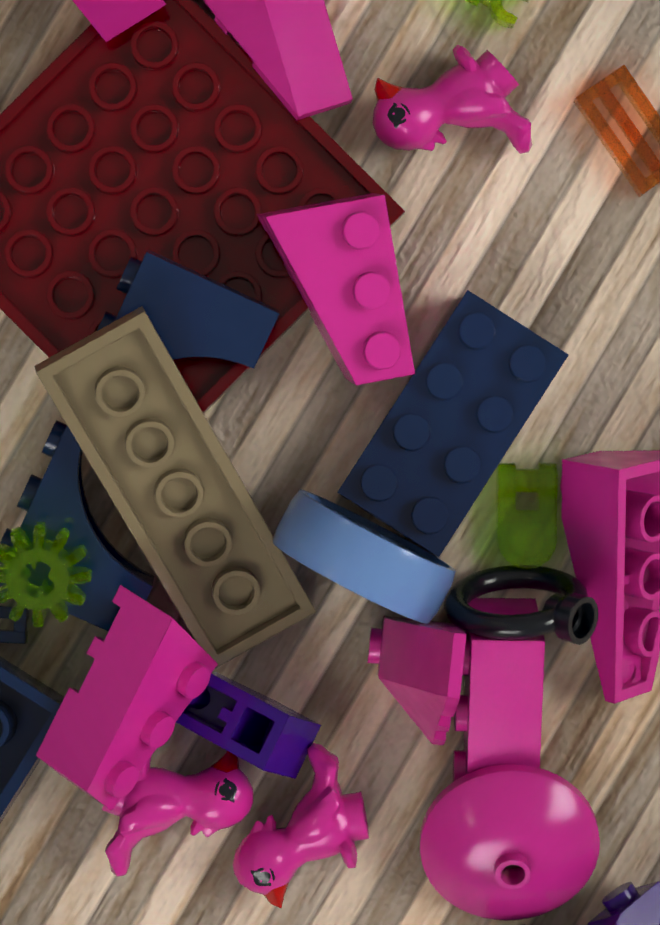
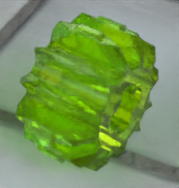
[0,522,92,627]

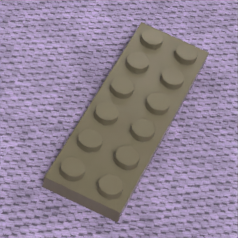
[34,306,316,669]

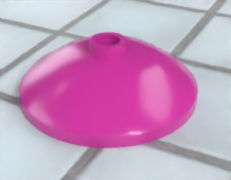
[420,764,600,921]

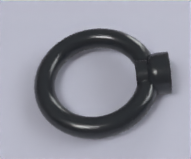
[444,565,598,645]

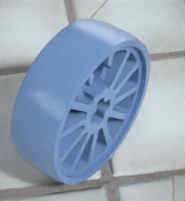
[273,489,456,624]

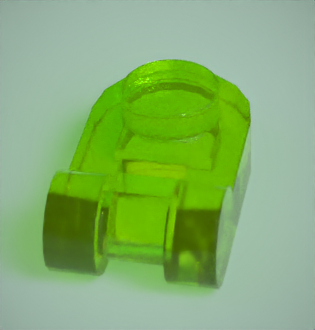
[496,463,558,569]

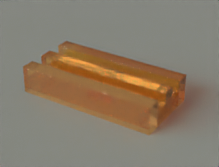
[573,65,660,198]

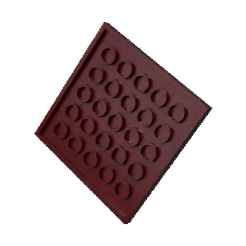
[0,0,405,413]

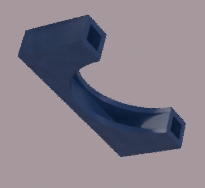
[0,249,280,631]

